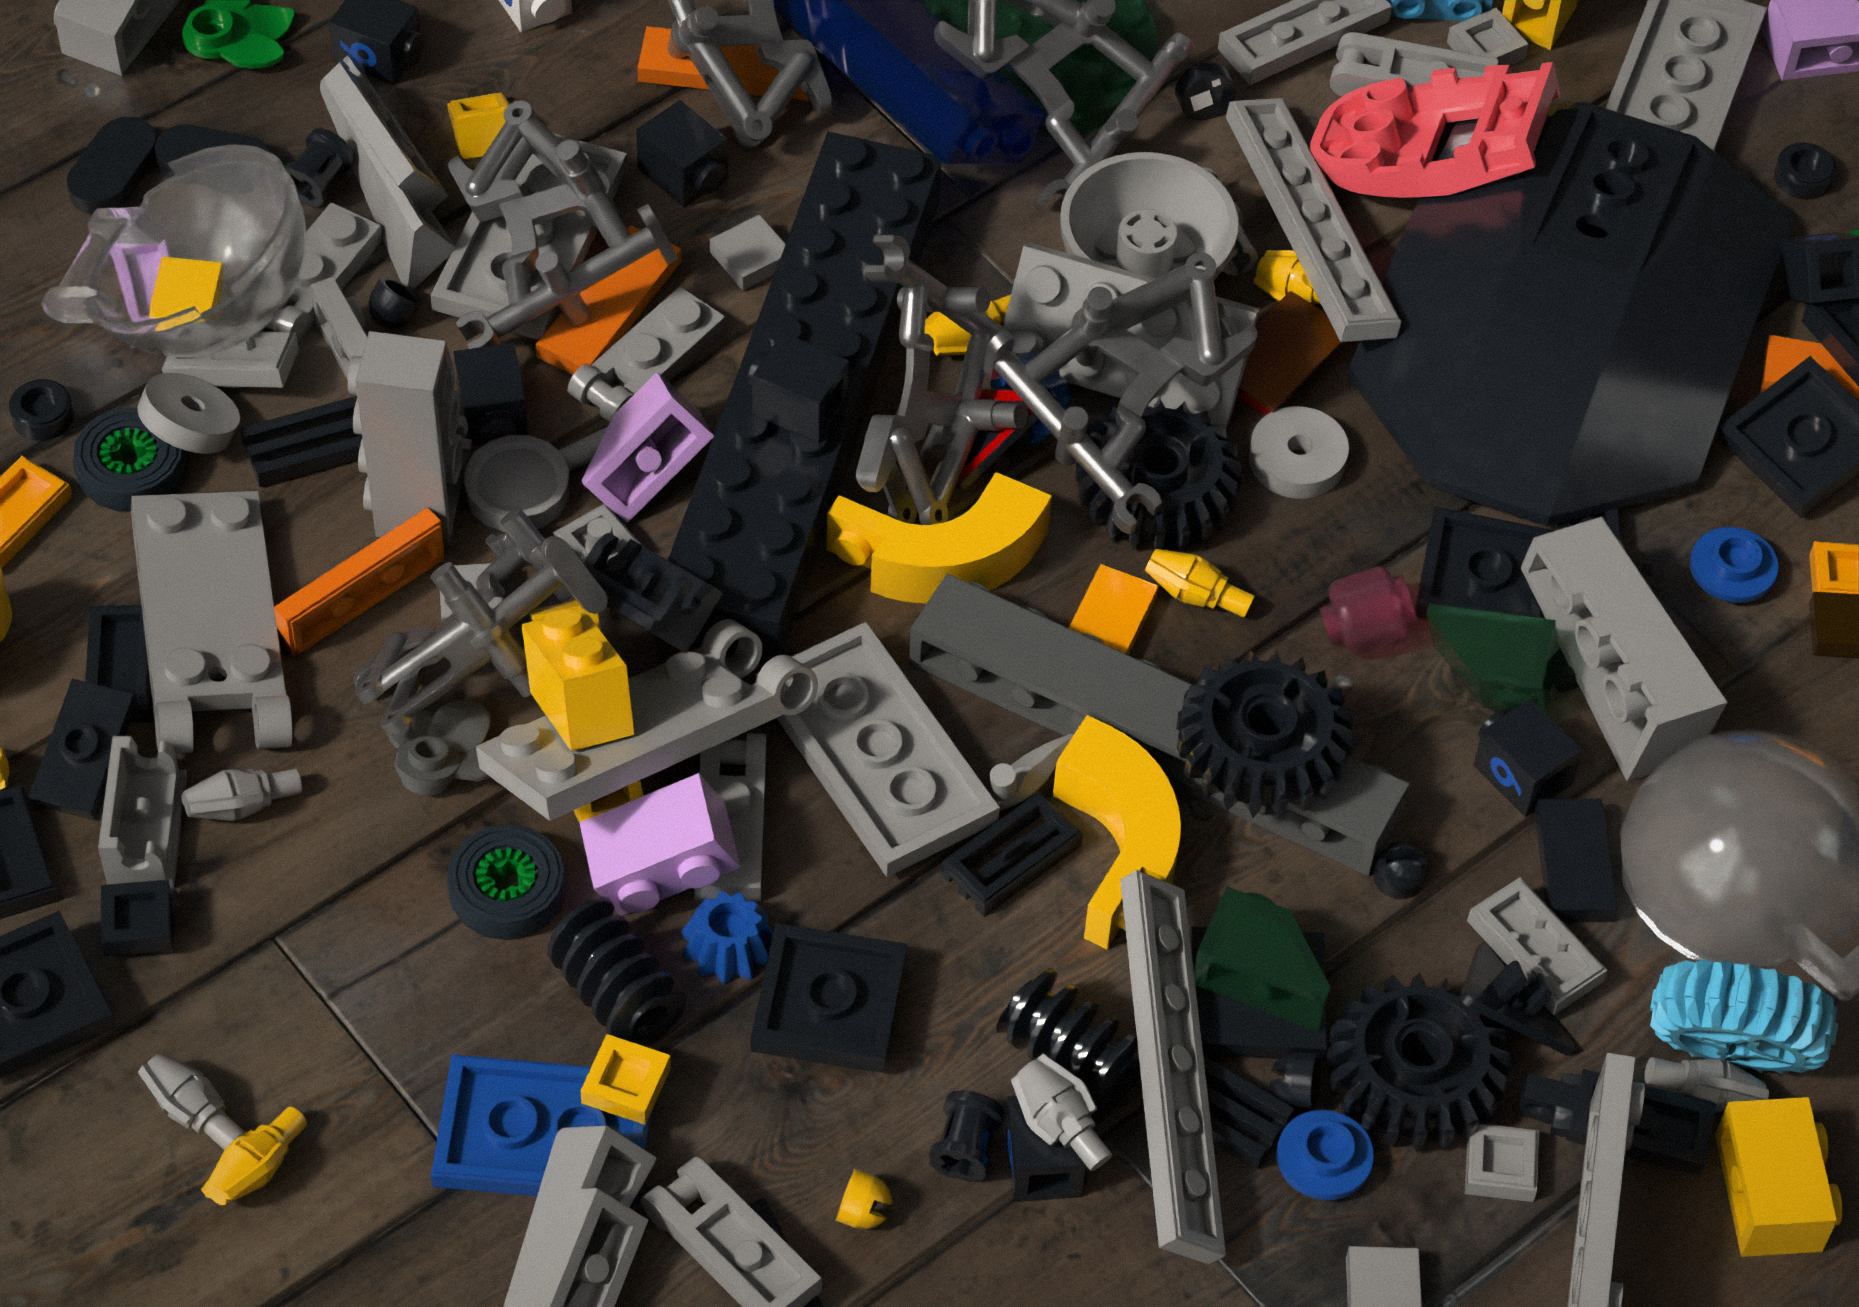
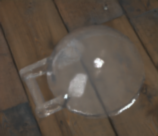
[41,144,307,358]
[1619,729,1859,1001]

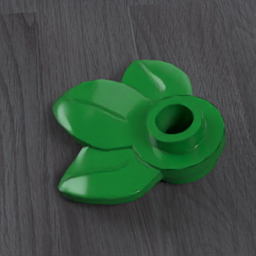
[182,0,295,69]

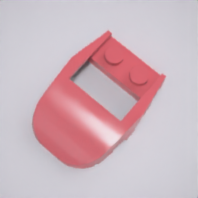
[1310,62,1561,198]

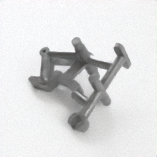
[667,0,832,149]
[934,0,1194,207]
[448,100,678,349]
[856,235,1043,525]
[983,252,1258,535]
[353,507,608,735]

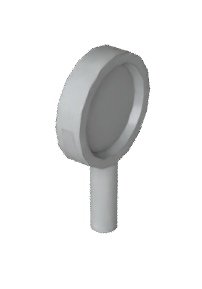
[464,427,607,532]

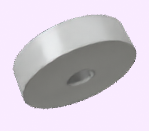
[137,373,240,454]
[1249,406,1349,499]

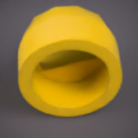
[835,1169,892,1230]

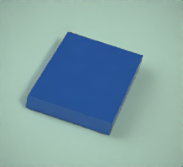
[431,1054,652,1206]

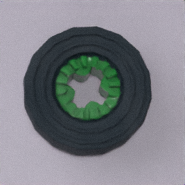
[73,408,187,512]
[446,824,567,940]

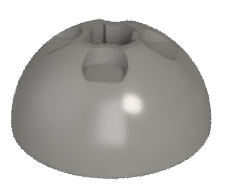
[1060,152,1239,282]

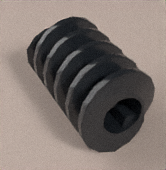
[547,896,687,1045]
[996,968,1141,1114]

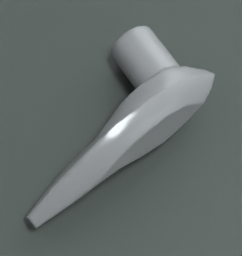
[990,734,1074,811]

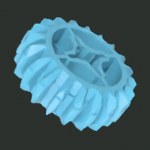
[1650,958,1838,1074]

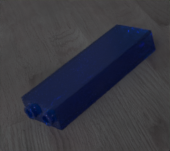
[773,0,1046,164]

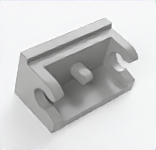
[98,736,187,888]

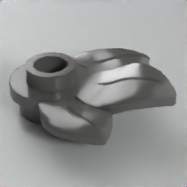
[388,700,491,795]

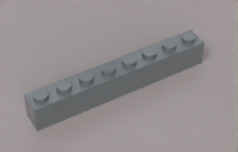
[909,574,1409,876]

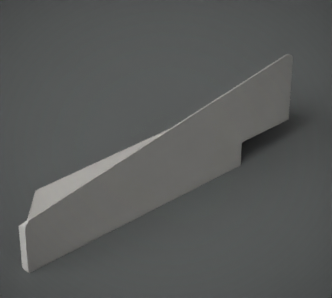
[320,55,457,290]
[503,1126,656,1307]

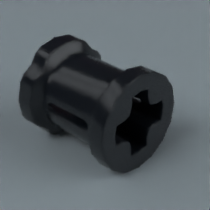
[279,128,355,207]
[929,1090,1005,1182]

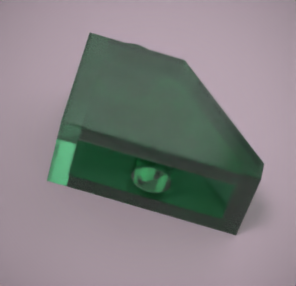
[1427,604,1559,713]
[1194,886,1330,1032]

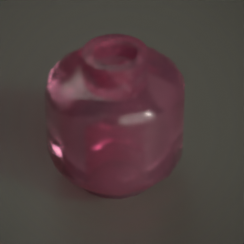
[1319,566,1417,657]

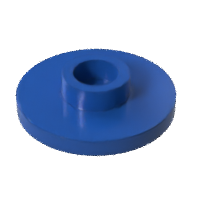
[1690,527,1779,603]
[1277,1110,1374,1200]

